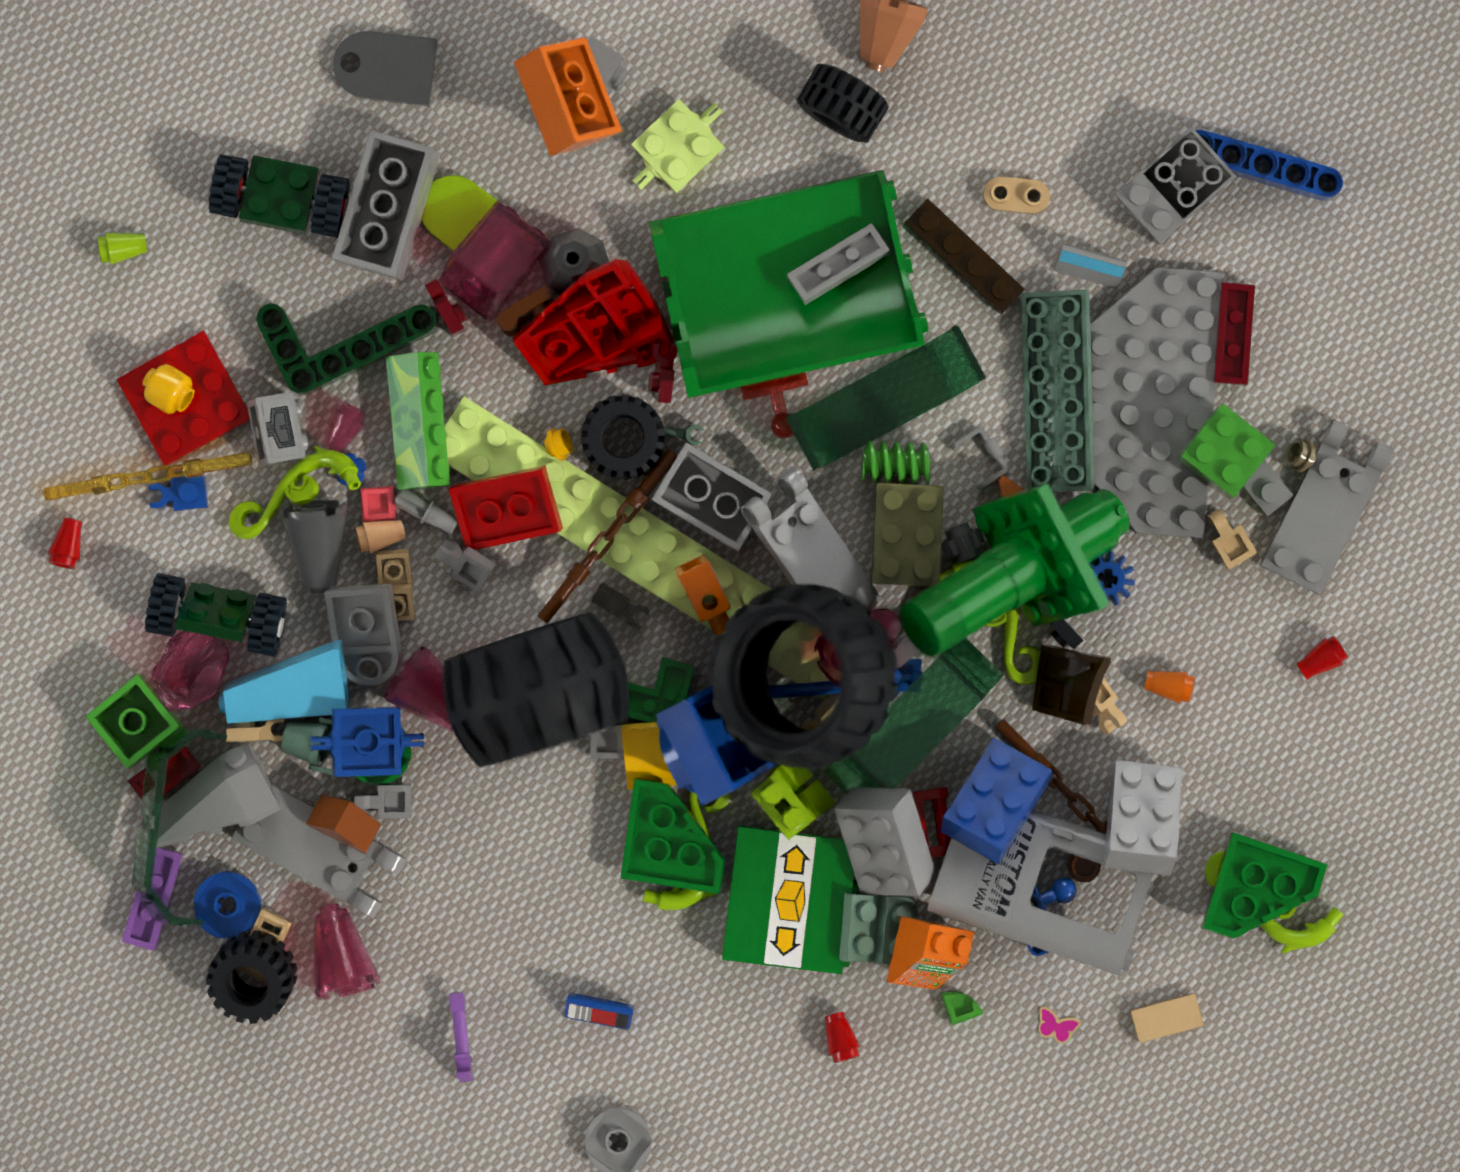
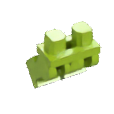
[750,764,836,840]

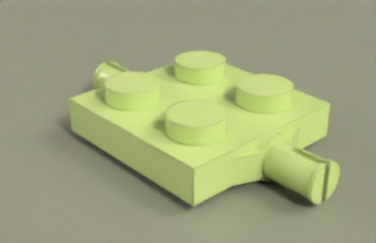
[631,99,725,193]

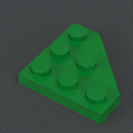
[620,778,725,894]
[1201,832,1328,939]

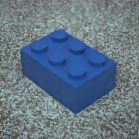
[940,738,1052,865]

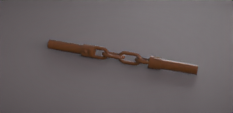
[537,449,677,624]
[994,718,1107,834]

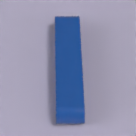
[1196,130,1343,201]

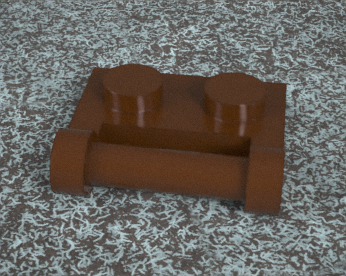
[497,285,554,337]

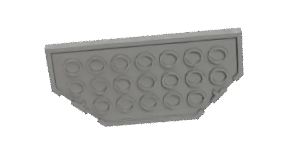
[1090,267,1224,538]

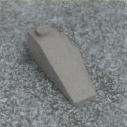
[143,741,281,849]

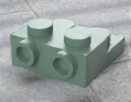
[839,893,918,964]

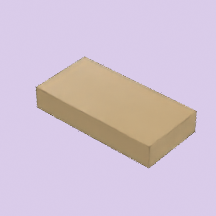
[1130,993,1204,1043]

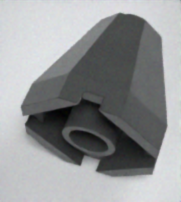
[539,228,609,295]

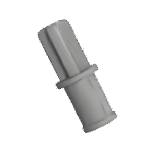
[394,490,458,537]

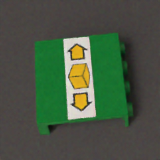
[722,825,859,975]

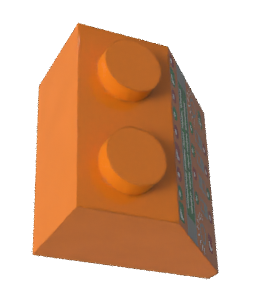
[886,916,975,990]

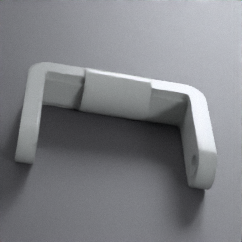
[950,428,1008,490]

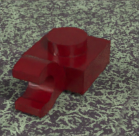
[648,341,678,403]

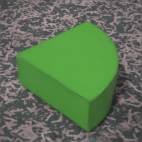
[941,991,983,1025]

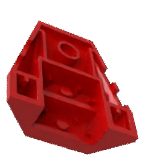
[513,259,676,386]

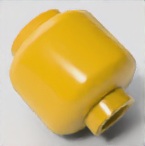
[143,364,195,414]

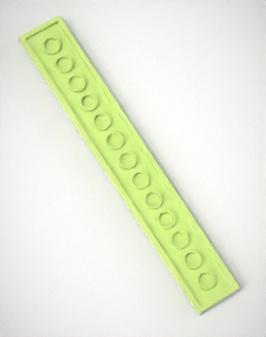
[445,397,841,700]

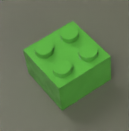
[1177,403,1276,499]
[85,674,185,769]

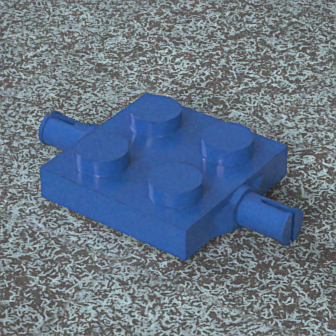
[309,707,424,777]

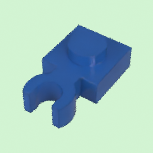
[148,474,209,511]

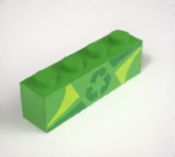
[386,352,450,490]

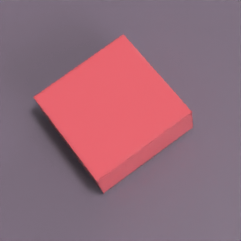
[360,486,397,522]

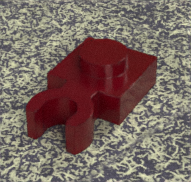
[425,279,467,337]

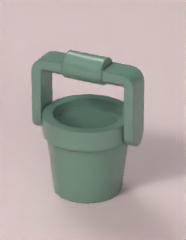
[281,717,333,775]

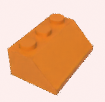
[514,37,622,157]

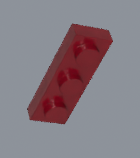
[1214,282,1255,386]

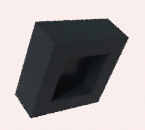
[1050,619,1084,649]

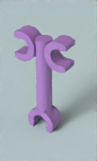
[449,992,474,1082]

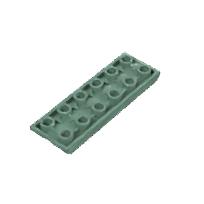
[1021,289,1095,492]

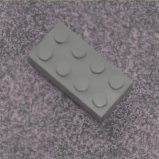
[332,130,441,282]

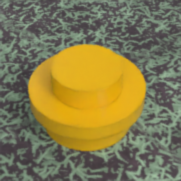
[544,428,574,461]

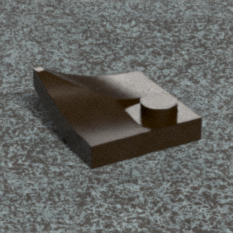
[1032,645,1111,725]

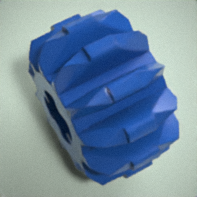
[1089,550,1135,606]

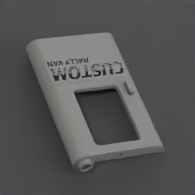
[927,810,1153,976]

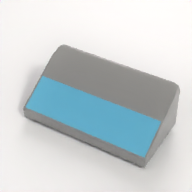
[1055,244,1127,288]

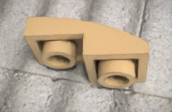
[376,548,415,621]

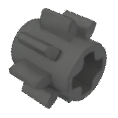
[941,522,985,563]

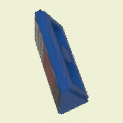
[564,992,634,1030]

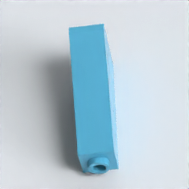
[219,640,350,724]

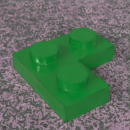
[628,657,695,722]

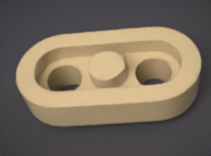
[983,177,1050,214]

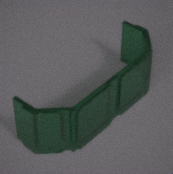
[784,325,986,472]
[823,638,1004,794]
[132,728,227,927]

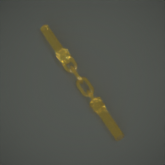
[43,452,252,501]

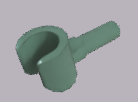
[664,425,704,445]

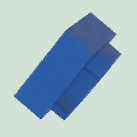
[656,685,778,805]

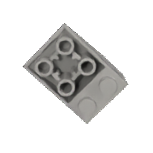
[1115,126,1236,245]

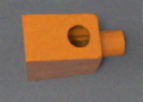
[675,554,731,635]

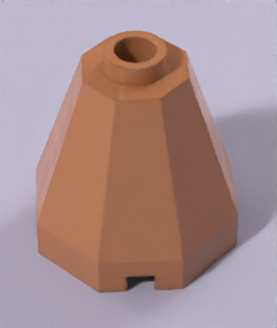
[860,0,928,72]

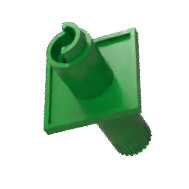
[900,483,1130,657]

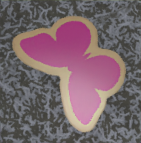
[1038,1006,1081,1044]

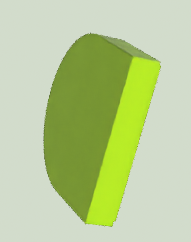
[422,175,501,256]

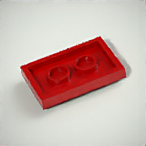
[448,465,563,550]

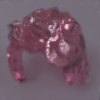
[152,631,230,711]

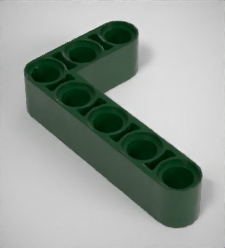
[256,303,438,396]

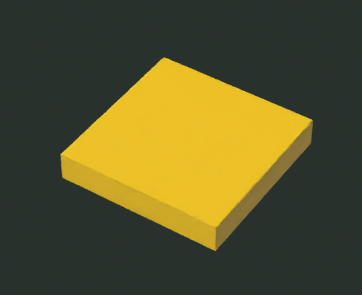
[621,722,677,790]

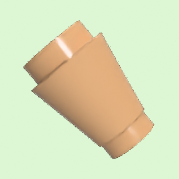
[354,520,406,554]

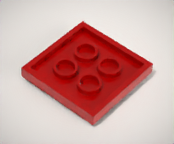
[116,330,250,467]

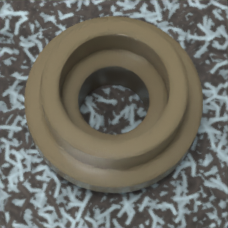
[1286,440,1316,473]

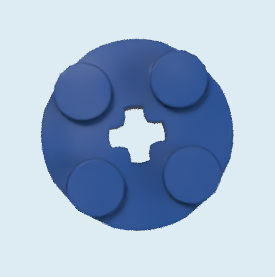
[194,871,262,938]

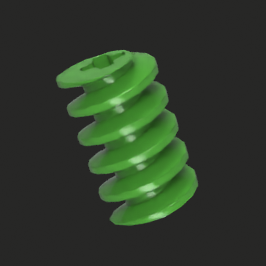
[862,440,930,485]

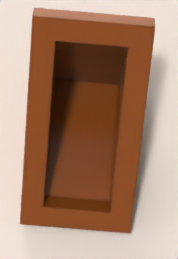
[306,795,381,855]

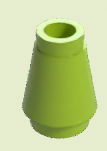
[97,232,147,265]

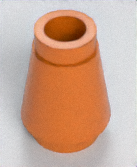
[1144,671,1195,704]

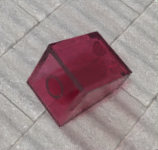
[438,201,550,323]

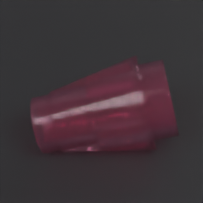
[324,402,366,453]

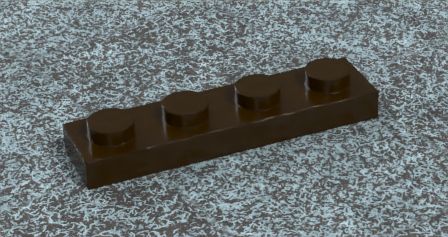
[904,198,1025,314]

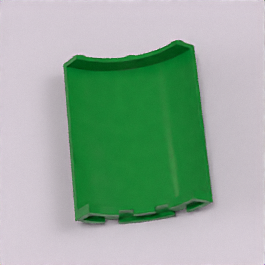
[649,170,929,398]

